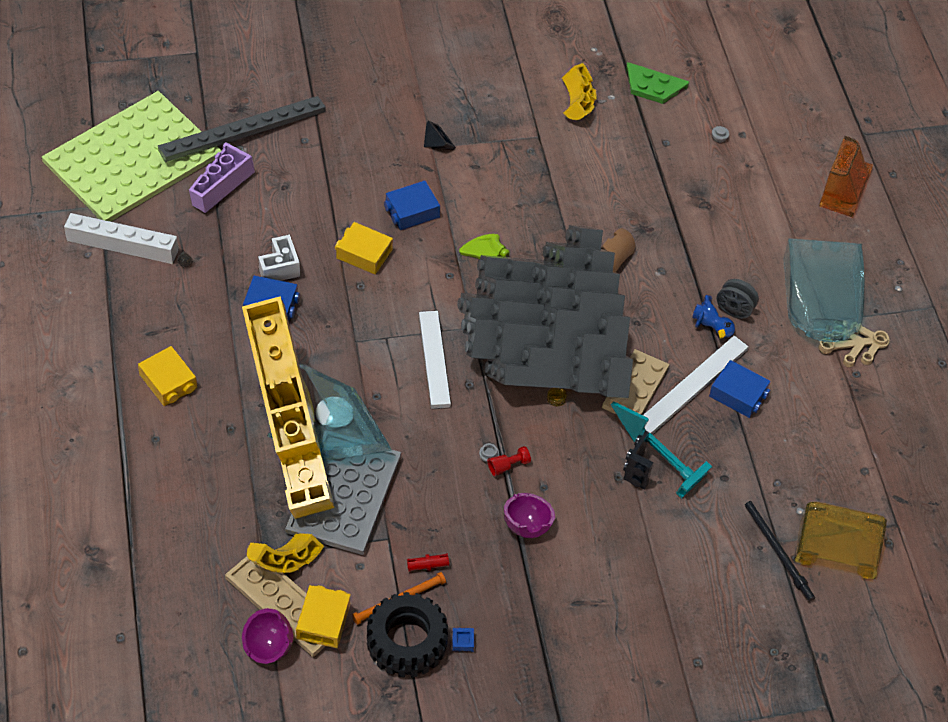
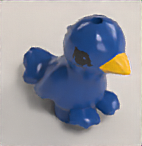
[692,295,735,338]

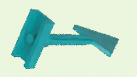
[611,401,712,499]

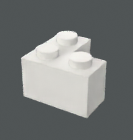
[258,235,300,281]

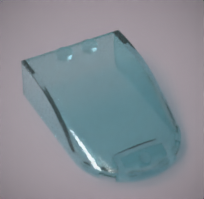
[783,238,864,342]

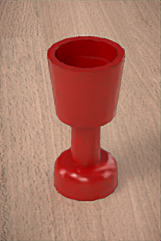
[487,446,531,477]

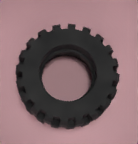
[367,592,448,678]

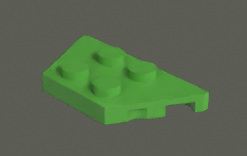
[626,62,689,104]

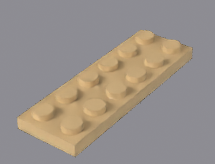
[225,556,325,657]

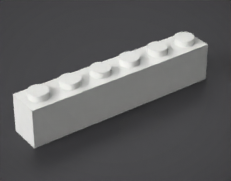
[64,213,178,264]

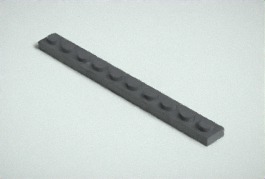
[158,96,326,162]

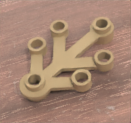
[818,322,890,367]

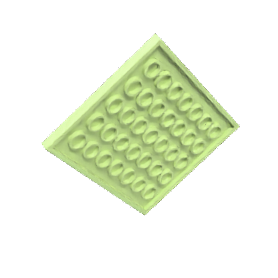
[42,91,221,222]

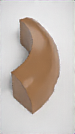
[601,228,635,273]

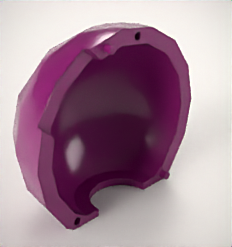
[504,493,555,538]
[242,608,293,664]

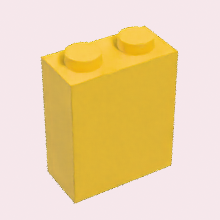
[335,222,393,275]
[138,346,197,406]
[296,585,351,648]

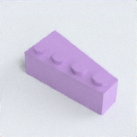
[189,142,255,213]

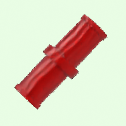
[407,553,449,572]

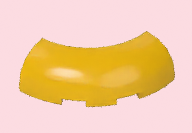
[562,63,596,120]
[247,533,324,573]

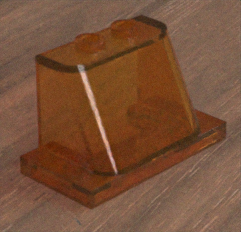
[819,136,873,218]

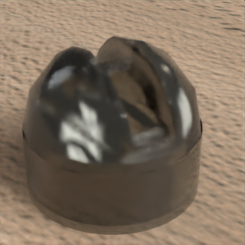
[177,251,194,267]

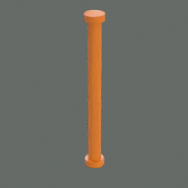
[352,572,446,625]

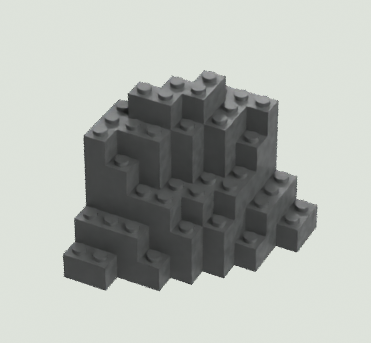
[457,225,633,398]

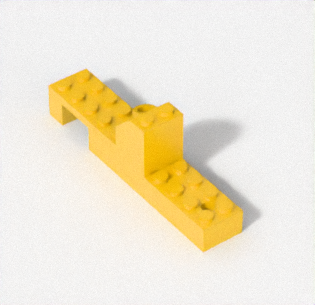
[242,296,334,519]

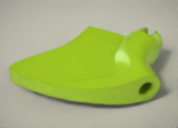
[459,234,510,259]

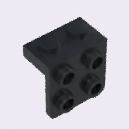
[623,431,653,490]

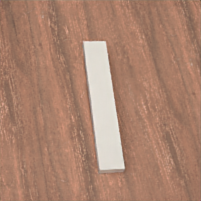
[419,311,451,409]

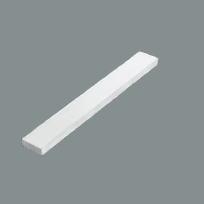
[643,336,749,434]

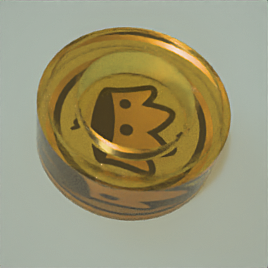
[547,388,567,407]

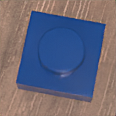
[452,628,474,651]

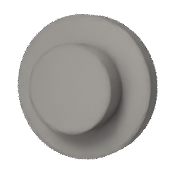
[712,126,729,142]
[479,443,499,462]

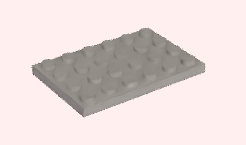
[285,431,401,555]

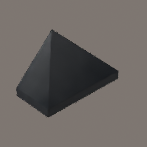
[424,120,456,150]

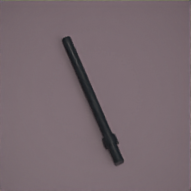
[745,501,815,602]

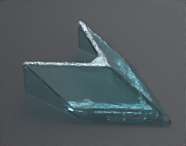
[267,363,392,461]

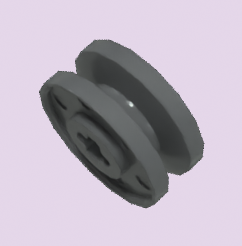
[716,279,759,319]

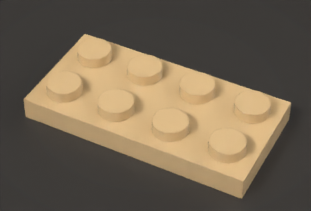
[602,349,669,415]

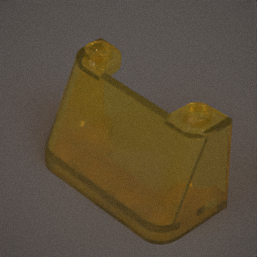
[794,502,887,579]

